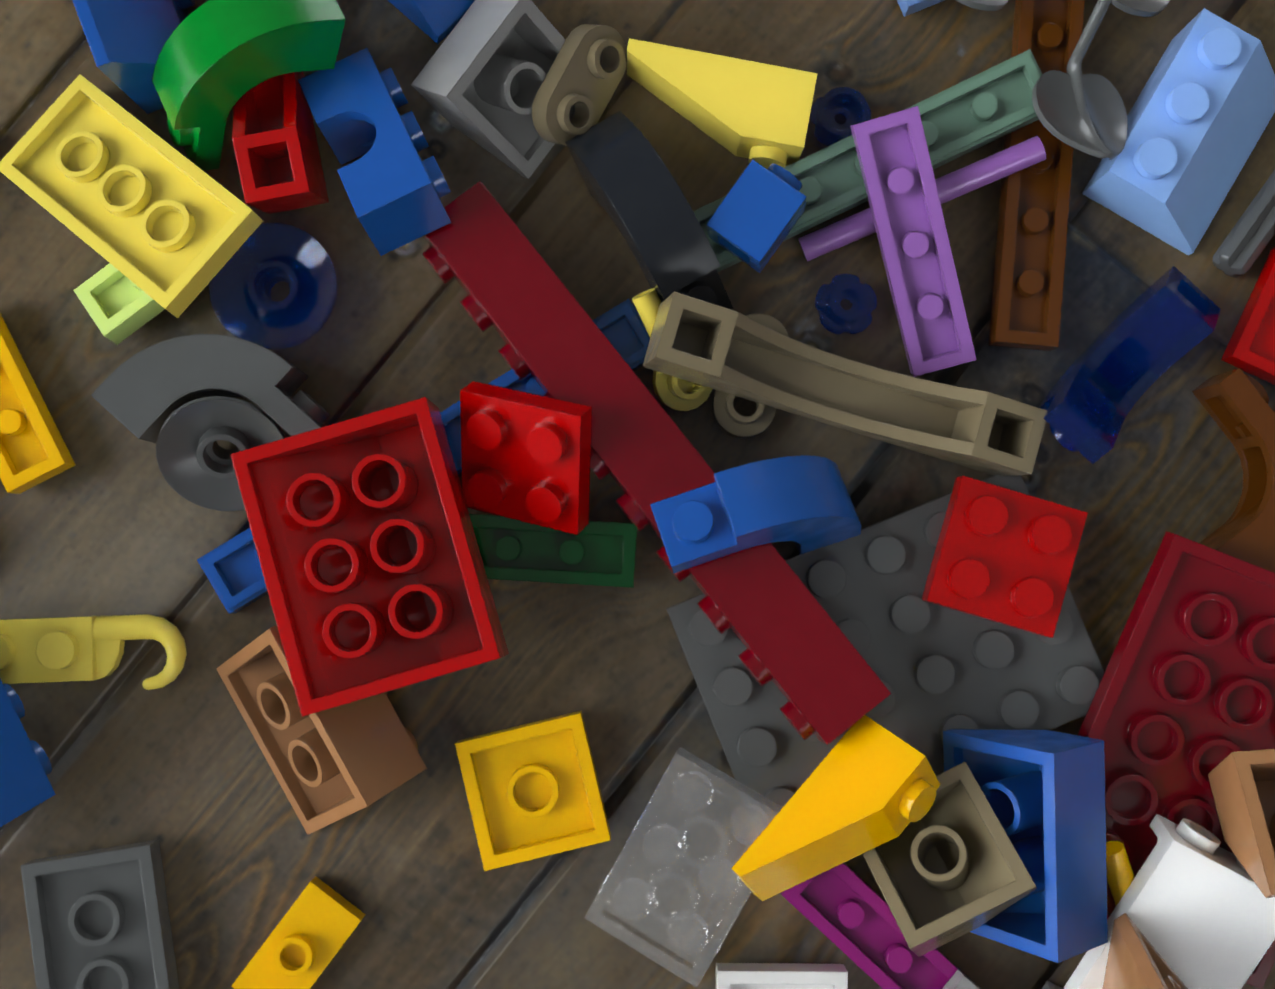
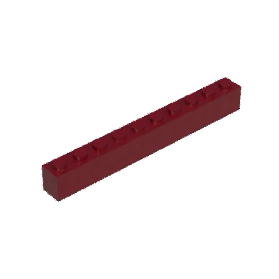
[422,181,891,745]

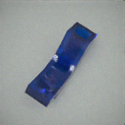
[1039,266,1221,464]

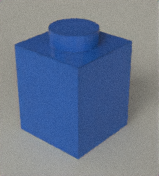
[706,159,806,273]

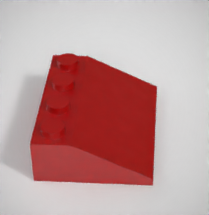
[230,397,509,717]

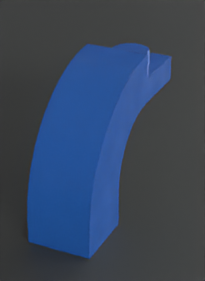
[650,455,861,574]

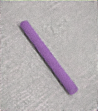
[798,136,1046,262]

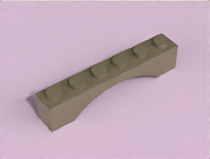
[642,291,1049,476]

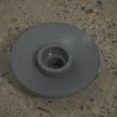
[156,396,286,511]

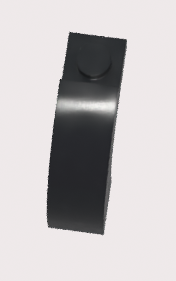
[565,111,733,309]

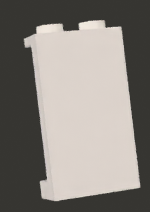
[1042,814,1275,989]

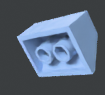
[1082,8,1275,256]

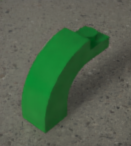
[152,0,346,171]

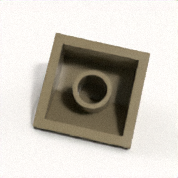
[862,762,1037,957]

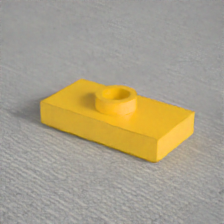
[231,876,366,989]

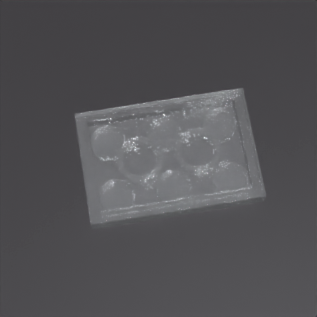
[585,747,783,988]

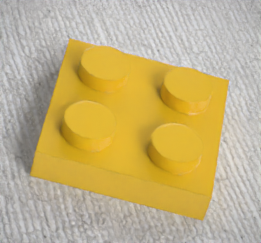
[455,710,611,871]

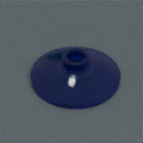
[209,223,338,350]

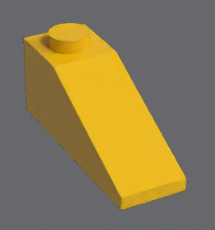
[731,715,940,901]

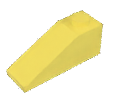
[627,38,818,169]

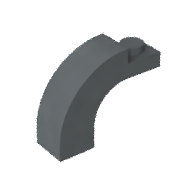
[91,334,330,443]

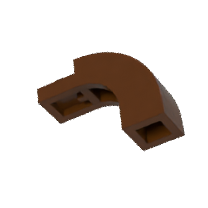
[1192,368,1275,573]

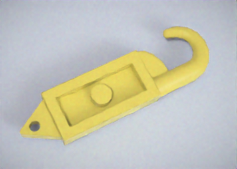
[0,614,187,690]

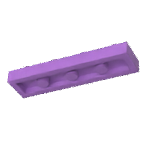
[850,106,977,377]

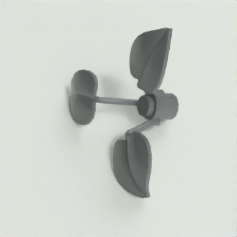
[956,0,1170,160]

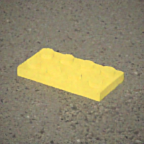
[0,74,263,319]

